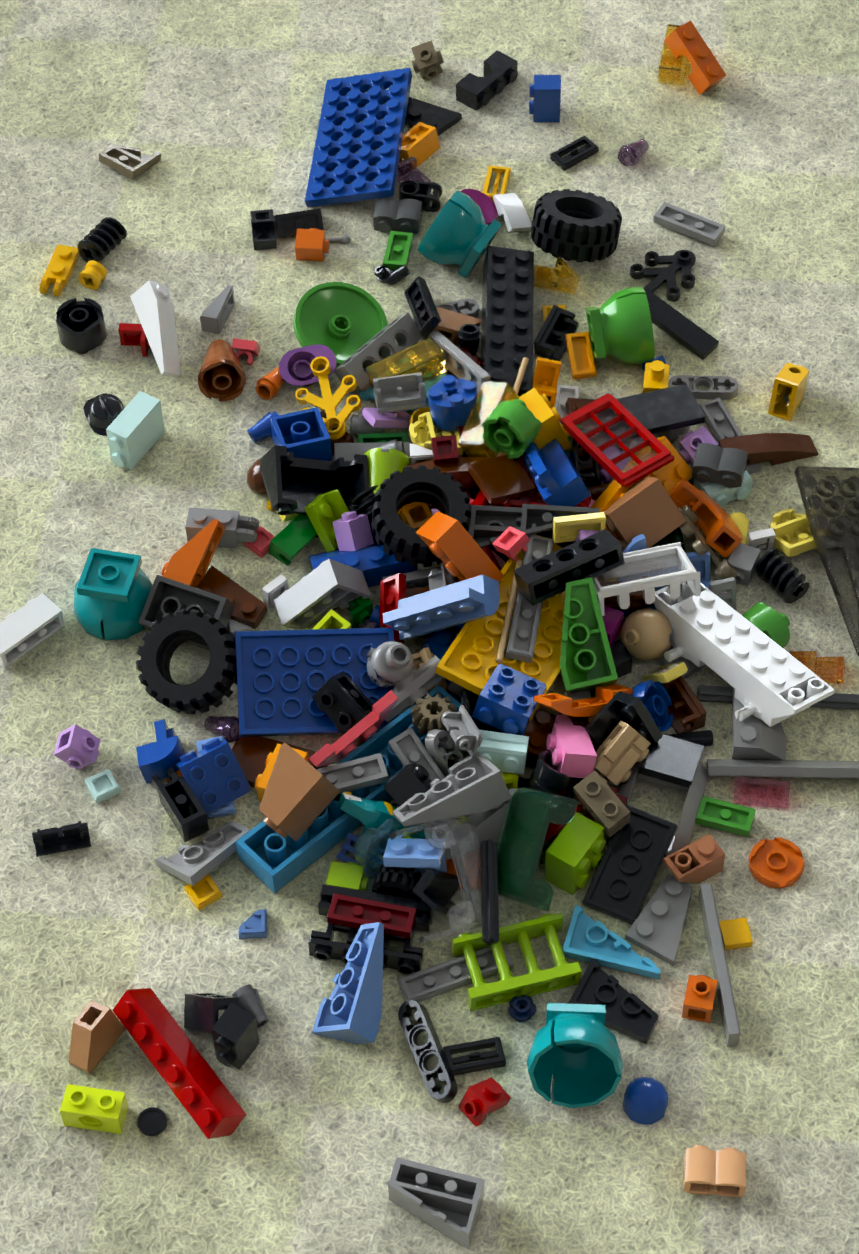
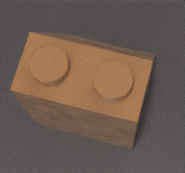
[604,476,686,550]
[259,742,340,841]

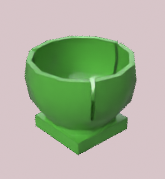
[586,287,655,365]

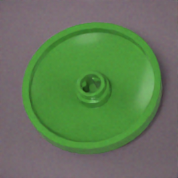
[293,282,388,368]

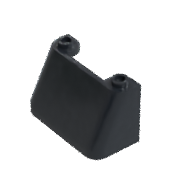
[260,445,369,515]

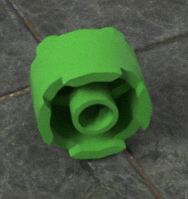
[482,399,541,459]
[742,602,790,648]

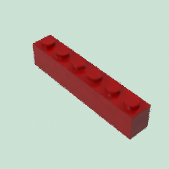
[112,988,246,1139]

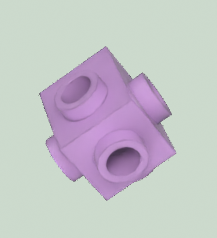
[678,426,718,466]
[54,724,101,769]

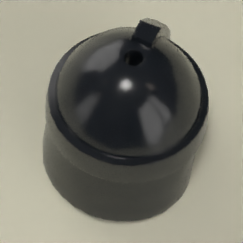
[529,750,583,811]

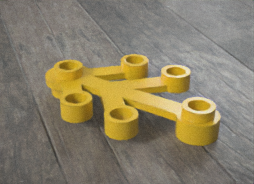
[295,356,362,440]

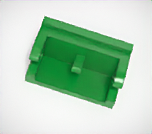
[269,514,319,566]

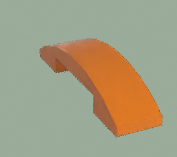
[534,683,633,717]

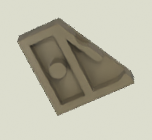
[99,144,161,179]

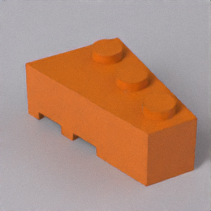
[415,511,504,582]

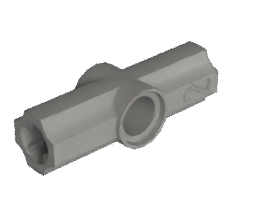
[379,655,444,723]

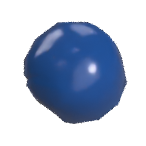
[623,1077,668,1125]

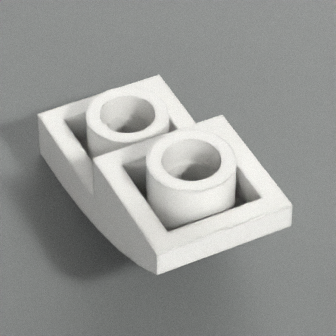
[493,193,532,233]

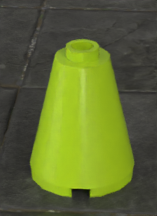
[364,448,411,494]

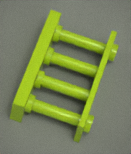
[452,913,582,1012]

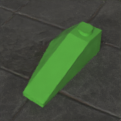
[559,577,618,692]

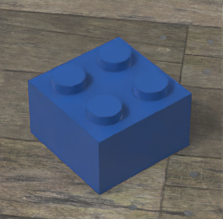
[270,407,332,461]

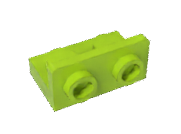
[304,490,349,552]

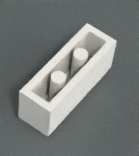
[0,593,65,669]

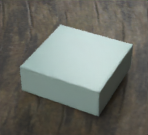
[85,769,121,804]

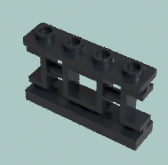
[308,884,433,974]

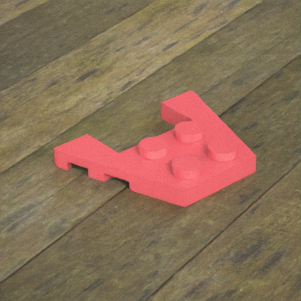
[309,690,398,767]

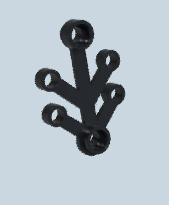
[630,250,696,302]

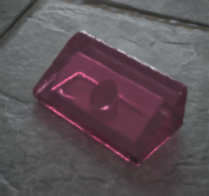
[733,776,790,809]

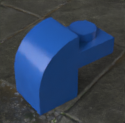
[136,719,185,784]

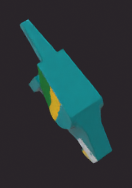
[339,791,438,839]

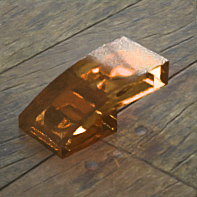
[790,651,845,684]

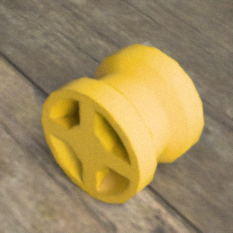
[78,261,107,290]

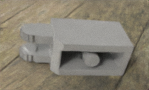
[185,508,260,548]

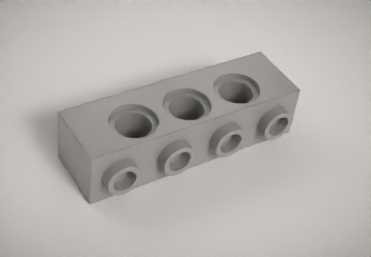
[334,312,423,394]

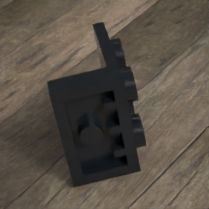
[585,691,663,749]

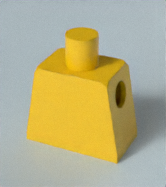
[643,360,670,393]
[768,363,809,421]

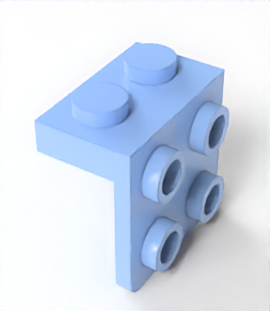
[383,838,447,876]

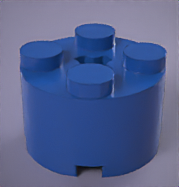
[428,375,479,431]

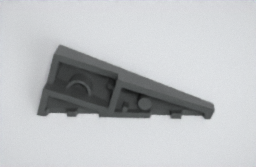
[468,504,600,547]

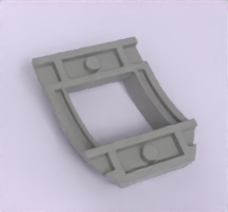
[618,761,710,857]

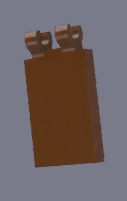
[232,735,328,788]

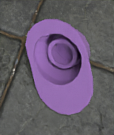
[279,344,336,386]

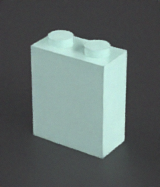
[106,391,165,470]

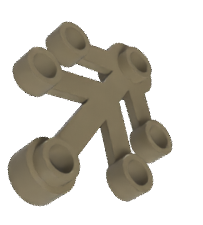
[678,504,738,580]

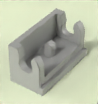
[373,372,427,414]

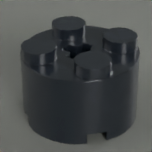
[56,298,107,354]

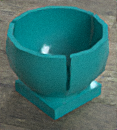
[417,190,502,278]
[74,548,152,641]
[527,1003,623,1108]

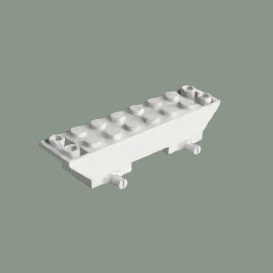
[653,581,835,727]

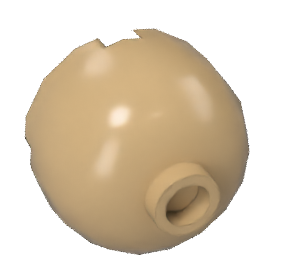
[619,608,672,660]

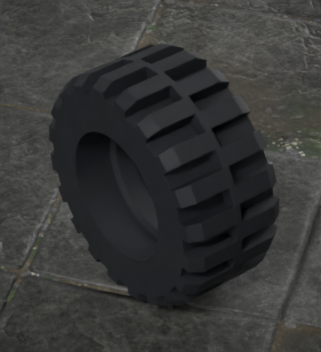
[530,189,622,263]
[371,465,472,567]
[136,609,237,714]

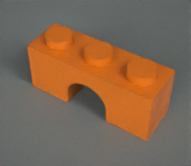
[664,20,726,94]

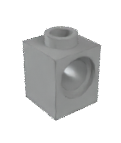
[728,543,761,586]

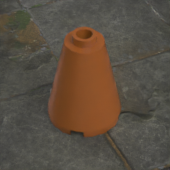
[198,339,246,402]

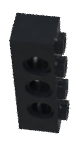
[514,529,625,606]

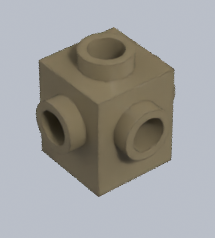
[411,40,444,79]

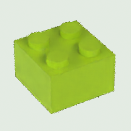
[545,812,606,895]

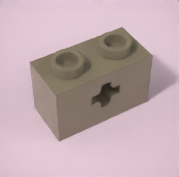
[573,770,631,838]

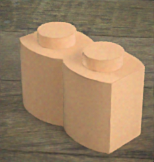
[683,1145,746,1197]

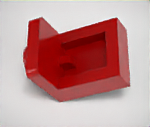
[118,323,151,357]
[458,1077,511,1127]

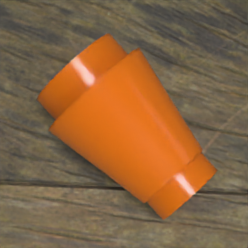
[256,367,284,400]

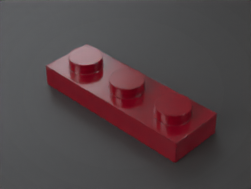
[327,893,416,938]

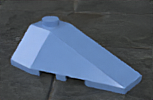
[312,922,384,1044]

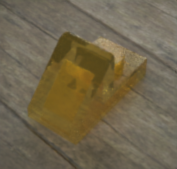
[534,257,580,295]

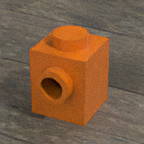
[295,228,330,262]
[682,975,718,1023]

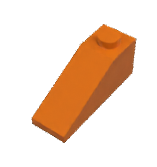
[162,519,226,588]

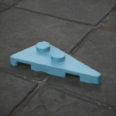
[563,905,661,979]

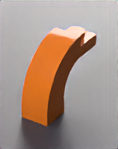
[668,477,743,558]

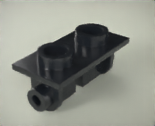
[32,821,91,857]

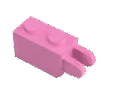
[546,715,597,778]

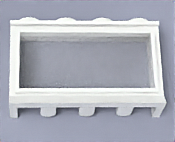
[592,542,701,616]

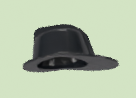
[84,393,124,436]

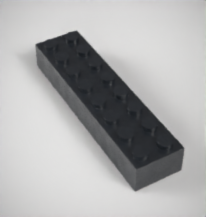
[480,246,534,403]

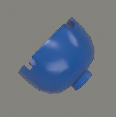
[631,680,673,732]

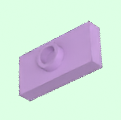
[362,407,411,429]

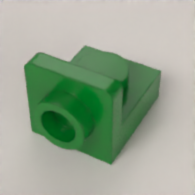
[347,596,373,629]

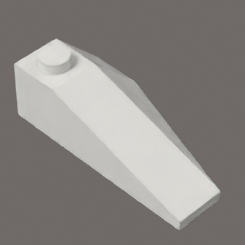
[130,280,181,378]

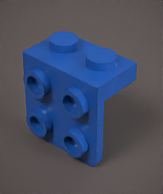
[472,664,546,735]
[176,738,250,814]

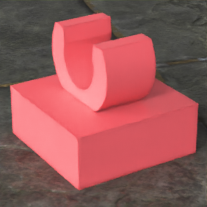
[232,338,260,365]
[492,526,530,561]

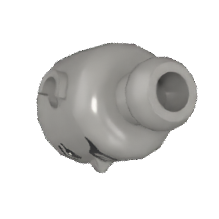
[366,641,415,688]

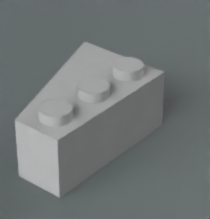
[274,559,371,630]
[388,1157,484,1250]

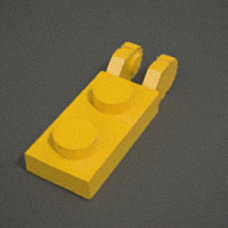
[39,244,80,297]

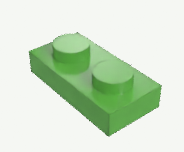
[383,231,413,270]
[695,796,756,837]

